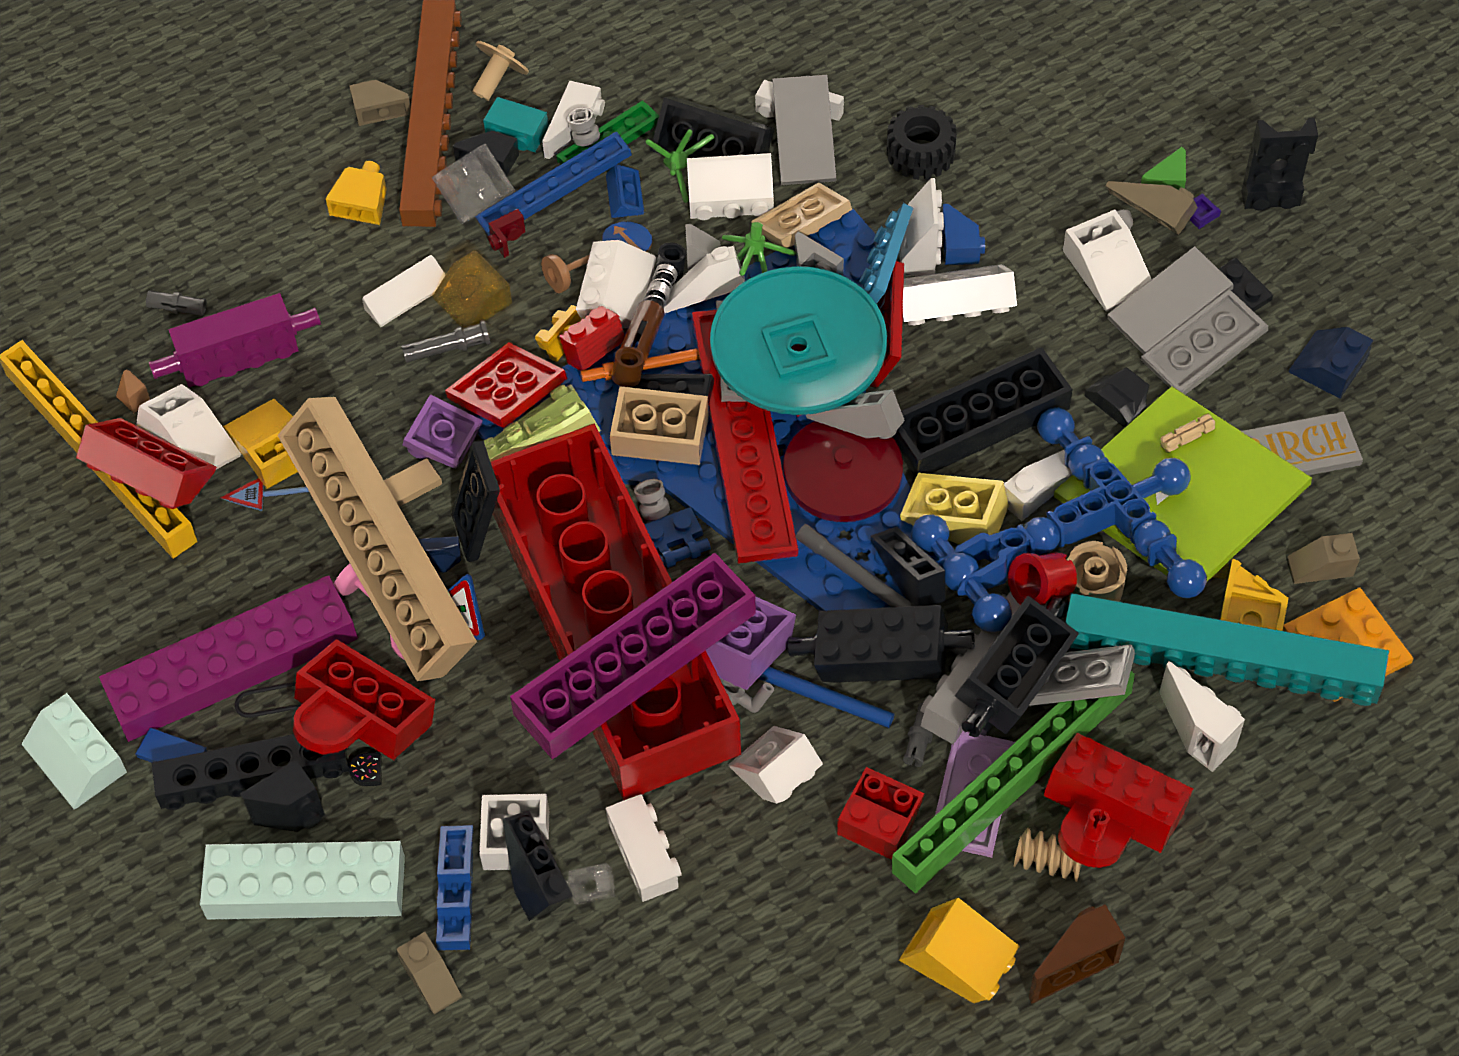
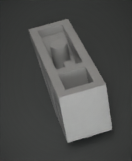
[806,389,905,439]

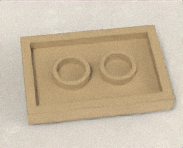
[751,182,852,248]

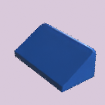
[606,164,644,218]

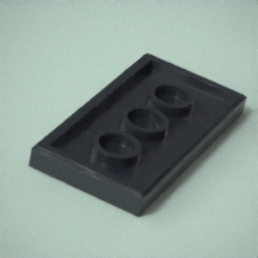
[451,441,500,562]

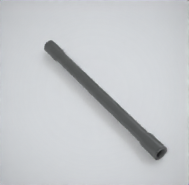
[795,524,967,656]

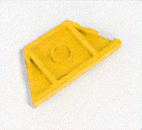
[1220,559,1289,631]

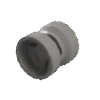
[567,107,600,146]
[634,479,670,520]

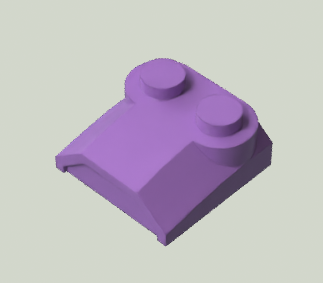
[403,394,483,469]

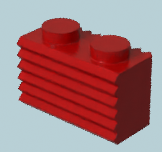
[560,306,625,371]

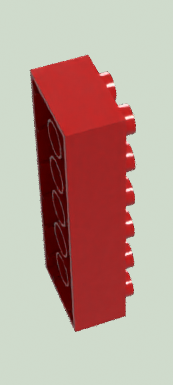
[491,423,741,800]

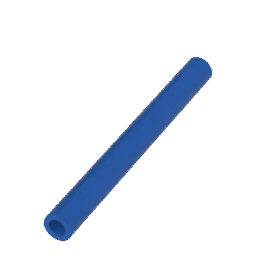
[758,667,895,728]

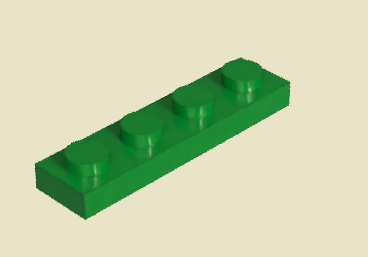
[557,100,659,165]

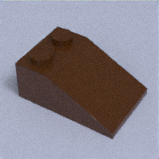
[1029,905,1125,1004]

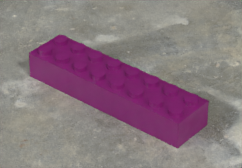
[510,553,756,760]
[99,575,358,742]

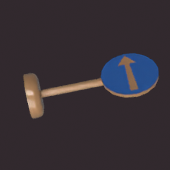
[541,222,652,293]

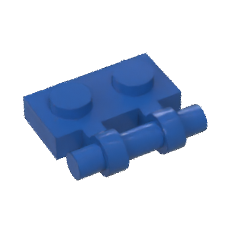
[644,507,711,569]

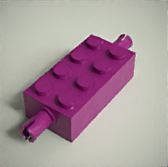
[148,293,321,388]

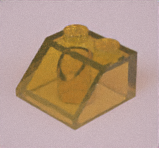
[433,250,512,328]

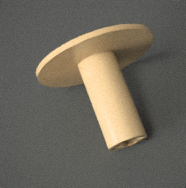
[472,41,529,101]

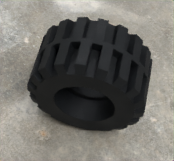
[887,105,957,180]

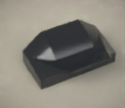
[1084,367,1149,428]

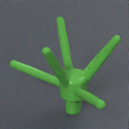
[646,129,714,203]
[722,222,796,276]

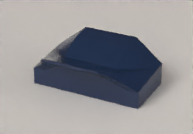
[418,537,461,573]

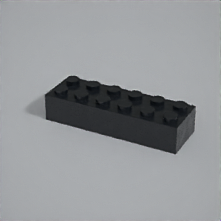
[892,347,1073,478]

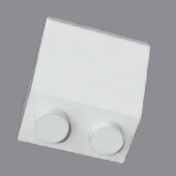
[728,726,823,804]

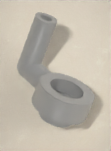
[720,678,774,713]

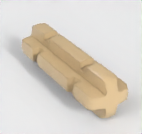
[1160,414,1215,452]

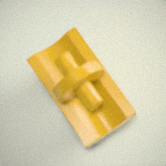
[535,305,581,362]

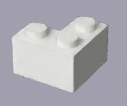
[480,794,549,870]

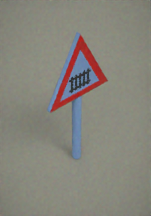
[220,478,309,511]

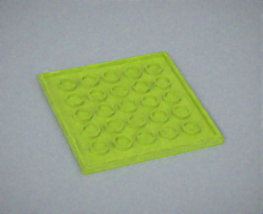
[1054,386,1312,581]

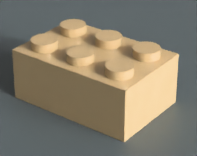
[610,386,709,465]

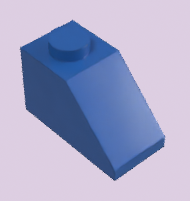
[942,204,985,265]

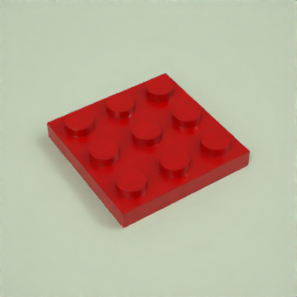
[445,342,567,428]

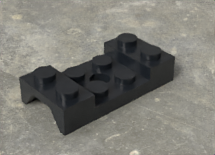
[1241,117,1318,210]

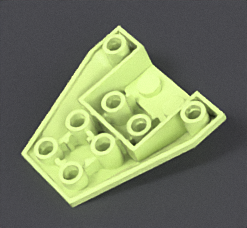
[484,384,601,462]

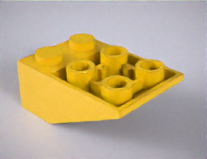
[223,399,298,489]

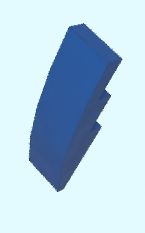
[436,825,473,951]

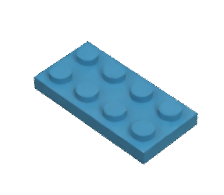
[859,203,913,304]

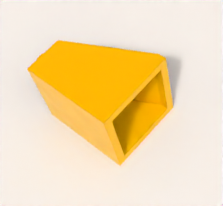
[899,898,1019,1003]

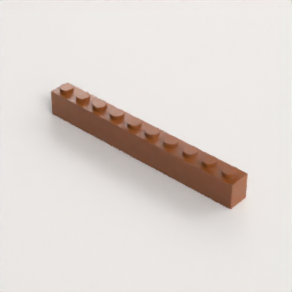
[399,0,462,227]

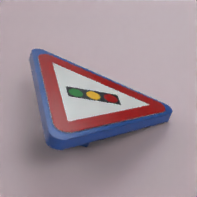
[448,574,485,640]

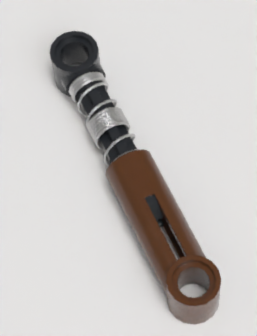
[612,243,687,388]

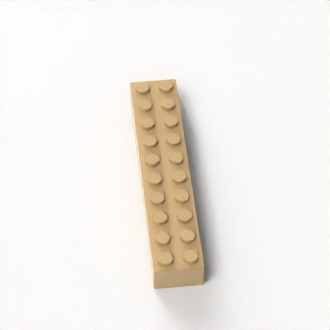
[278,397,477,682]

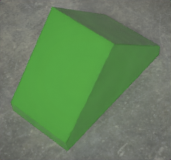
[1141,147,1186,190]

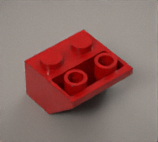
[837,767,924,860]

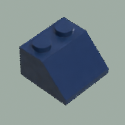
[1289,327,1373,399]

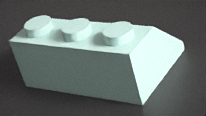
[22,693,127,810]

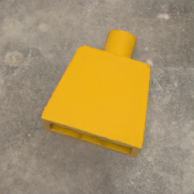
[326,161,387,225]

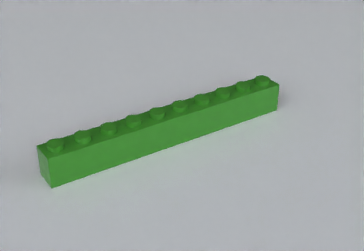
[892,671,1135,894]

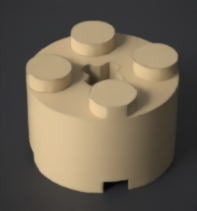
[1066,541,1127,602]

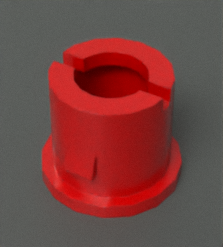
[1008,552,1077,606]

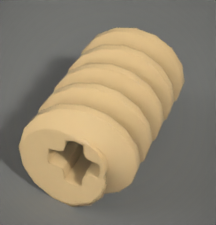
[1013,828,1081,882]

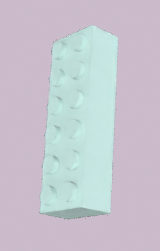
[200,841,405,919]

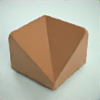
[117,369,150,414]

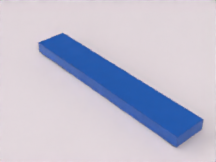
[475,131,632,236]

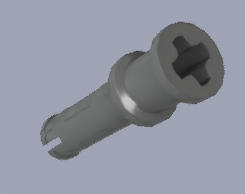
[402,320,491,363]

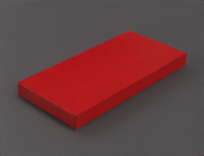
[870,261,904,387]

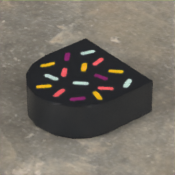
[349,752,382,786]

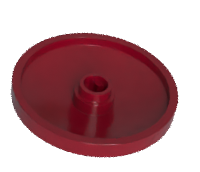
[783,421,903,522]

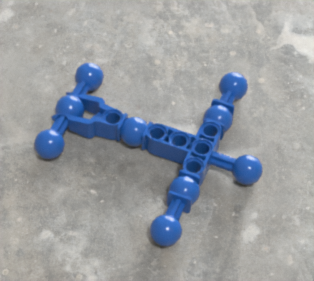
[911,407,1207,632]

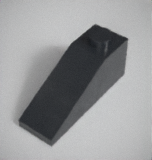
[871,526,945,606]

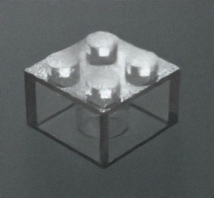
[432,143,515,225]

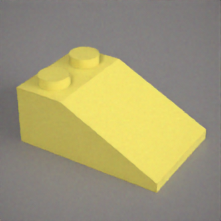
[900,473,1009,545]

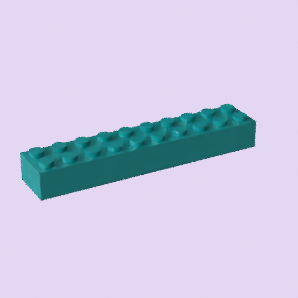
[1066,593,1389,706]

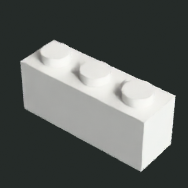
[606,794,682,902]

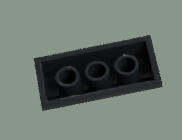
[650,96,775,158]

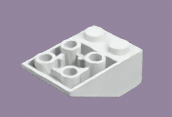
[899,178,944,276]
[1063,210,1152,312]
[136,384,241,469]
[1159,661,1245,772]

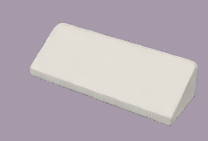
[362,255,450,327]

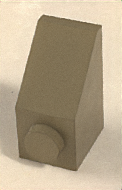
[349,80,411,126]
[1287,533,1360,584]
[396,932,462,1014]

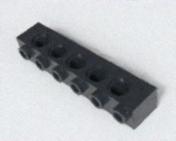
[151,734,349,810]

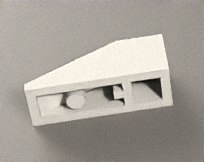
[542,81,605,159]
[662,246,745,313]
[1004,450,1072,521]

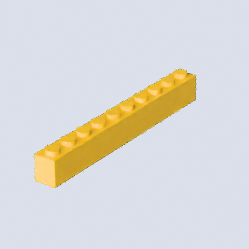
[0,340,198,559]

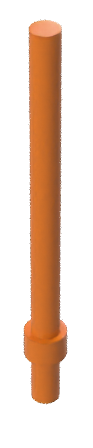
[580,348,699,382]

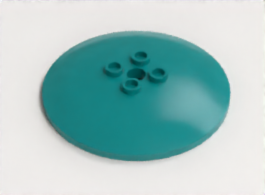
[710,267,887,415]

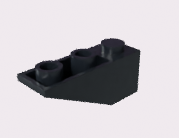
[503,810,573,921]

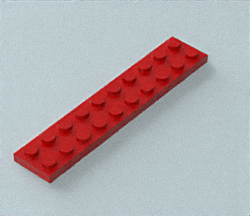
[692,310,798,563]

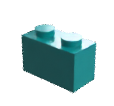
[483,97,549,152]

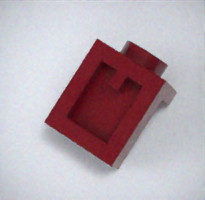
[487,209,525,258]

